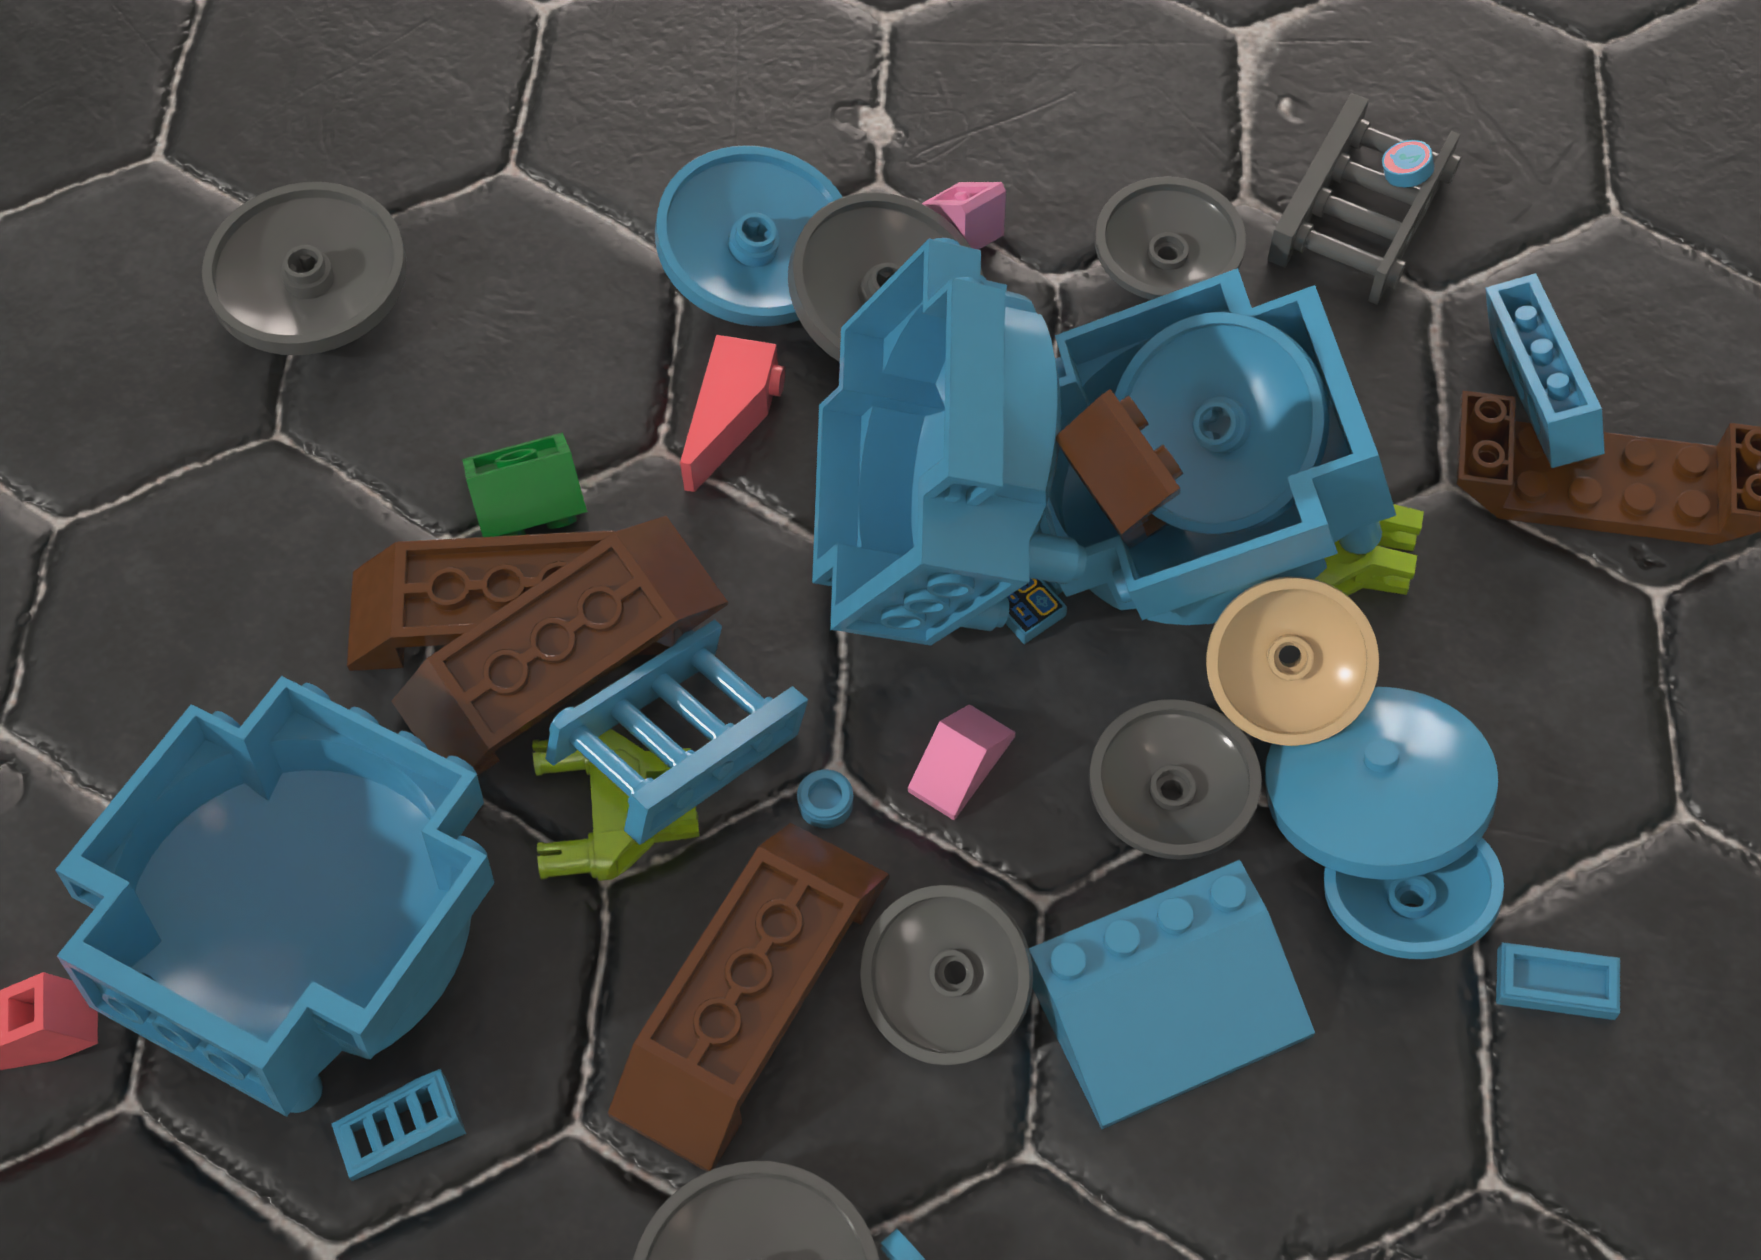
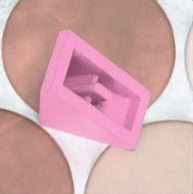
[922,182,1006,250]
[908,704,1016,820]

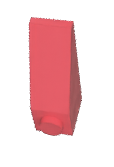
[680,335,785,492]
[0,972,98,1070]

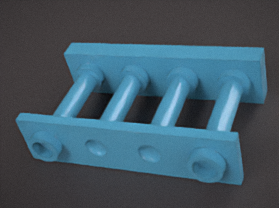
[545,619,808,845]

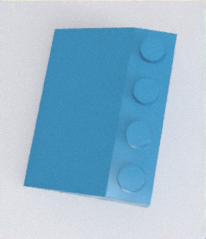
[1029,860,1315,1129]

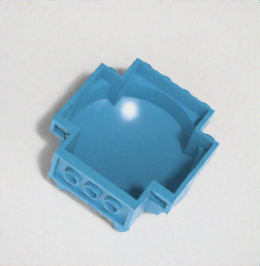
[812,238,1087,645]
[1037,268,1396,625]
[55,676,494,1117]

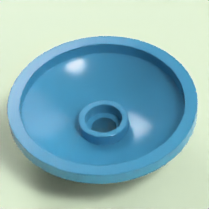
[1324,838,1504,959]

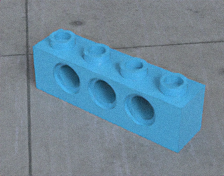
[1485,273,1605,468]

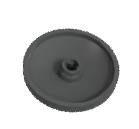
[202,182,407,355]
[788,192,983,362]
[633,1161,879,1260]

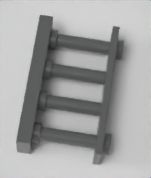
[1267,93,1462,305]

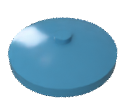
[655,146,842,327]
[1115,312,1329,535]
[1265,687,1498,879]

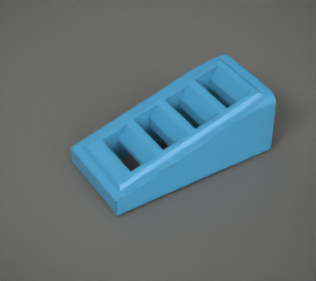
[332,1069,466,1181]

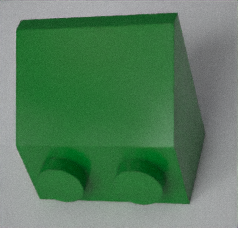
[462,432,587,537]

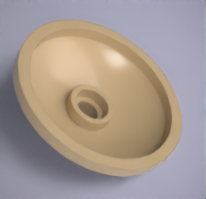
[1206,576,1379,746]

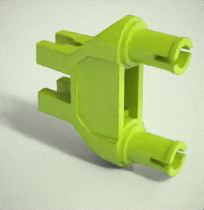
[1315,504,1424,596]
[532,729,700,881]

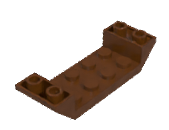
[1056,389,1184,549]
[1456,390,1761,545]
[392,516,728,776]
[347,530,675,671]
[608,823,890,1172]

